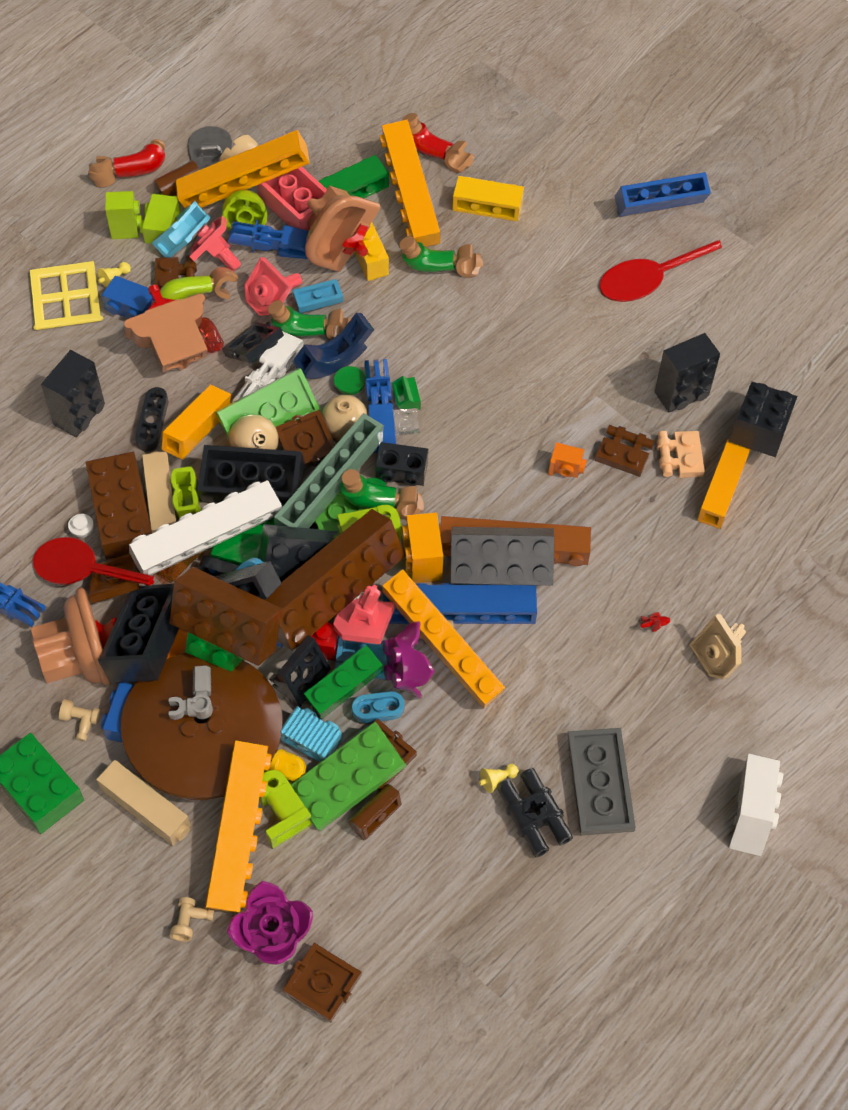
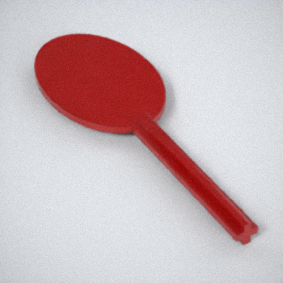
[600,240,722,302]
[33,537,154,586]

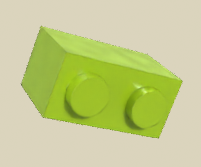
[105,191,143,239]
[140,194,181,244]

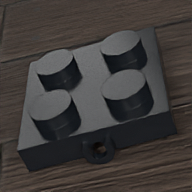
[222,321,284,363]

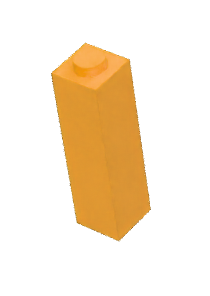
[162,384,231,460]
[698,439,750,529]

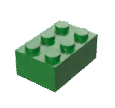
[0,732,84,834]

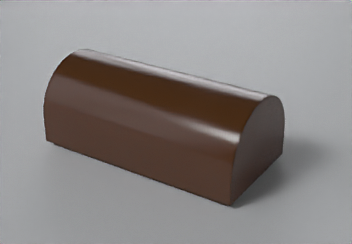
[153,160,200,196]
[348,784,402,840]

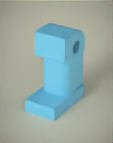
[152,201,211,258]

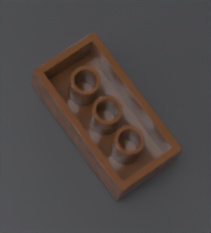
[85,451,152,560]
[170,567,282,666]

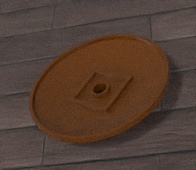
[121,653,282,800]

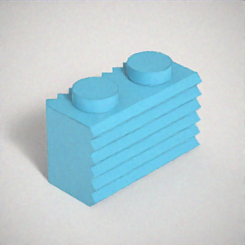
[280,706,342,763]

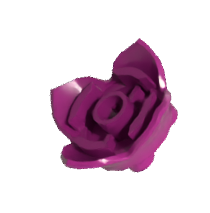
[383,621,435,699]
[227,881,313,965]

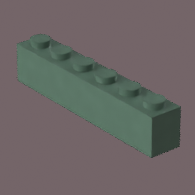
[274,413,384,528]

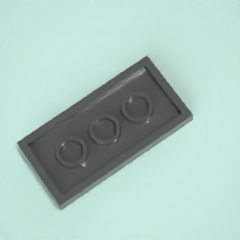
[568,728,636,836]

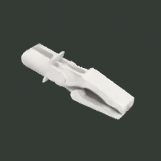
[232,332,304,403]

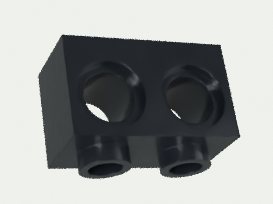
[375,442,429,486]

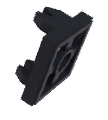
[269,635,331,707]

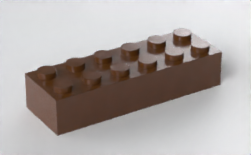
[264,509,405,651]

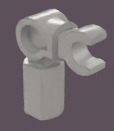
[169,666,213,720]

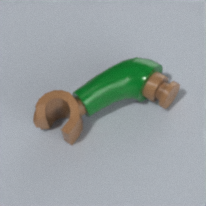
[399,236,483,278]
[268,300,351,340]
[340,469,424,519]

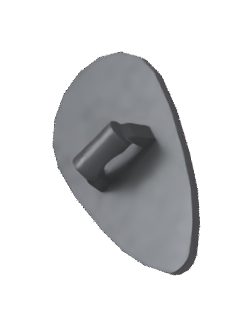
[189,126,232,170]

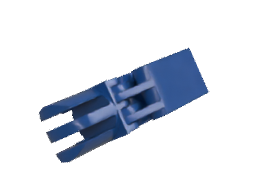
[228,220,309,259]
[364,359,396,453]
[0,582,46,627]

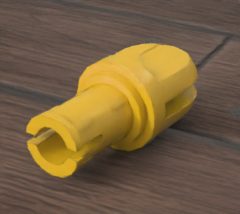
[269,749,306,781]

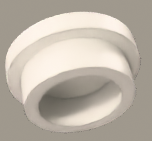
[68,514,94,538]

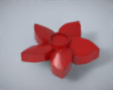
[641,612,670,632]

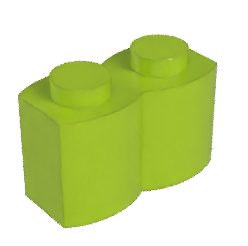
[171,466,202,520]

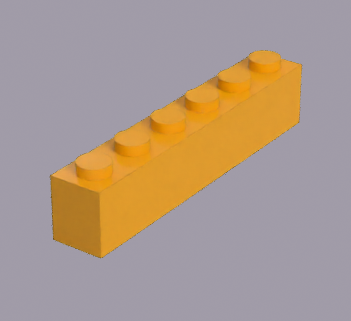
[379,119,441,247]
[176,130,310,208]
[383,569,505,709]
[205,741,272,914]

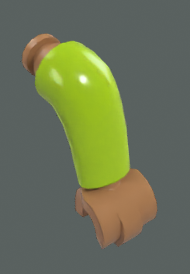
[160,267,239,300]

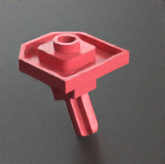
[189,216,241,271]
[244,257,302,316]
[333,585,395,644]

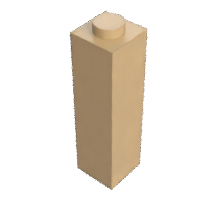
[142,451,177,533]
[96,760,191,846]

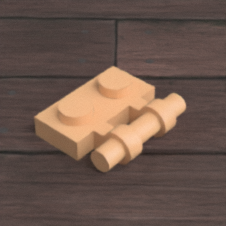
[656,431,705,478]

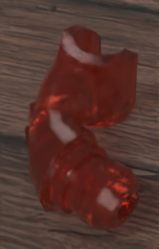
[198,317,224,353]

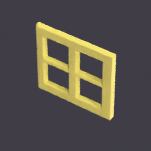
[30,261,103,330]

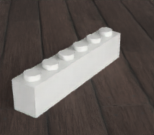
[129,480,282,575]

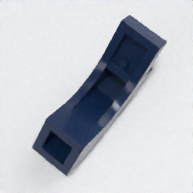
[292,313,374,379]

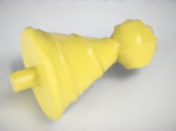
[98,262,131,288]
[479,764,519,793]

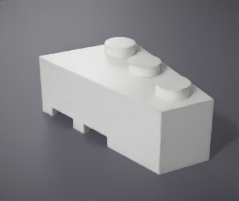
[729,754,783,856]

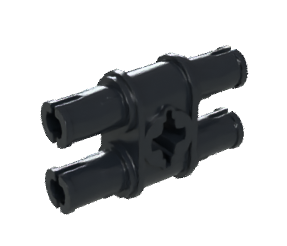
[497,768,573,858]

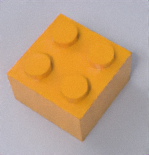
[402,512,443,584]

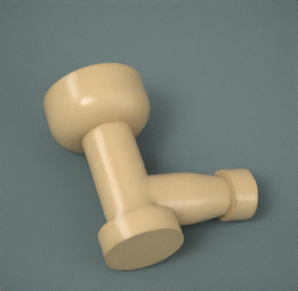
[59,699,100,741]
[170,897,214,942]

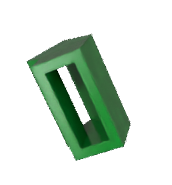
[392,376,421,412]

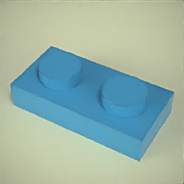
[292,279,344,313]

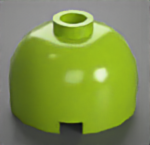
[222,190,268,232]

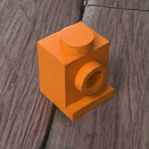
[548,442,587,478]

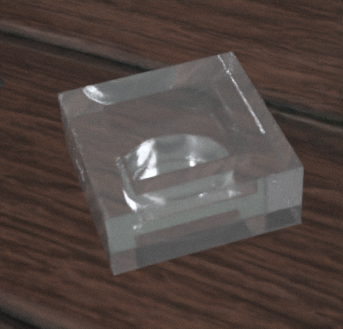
[393,408,419,436]

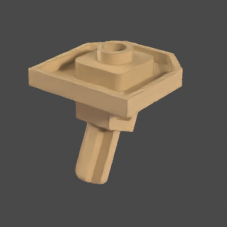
[689,614,746,679]

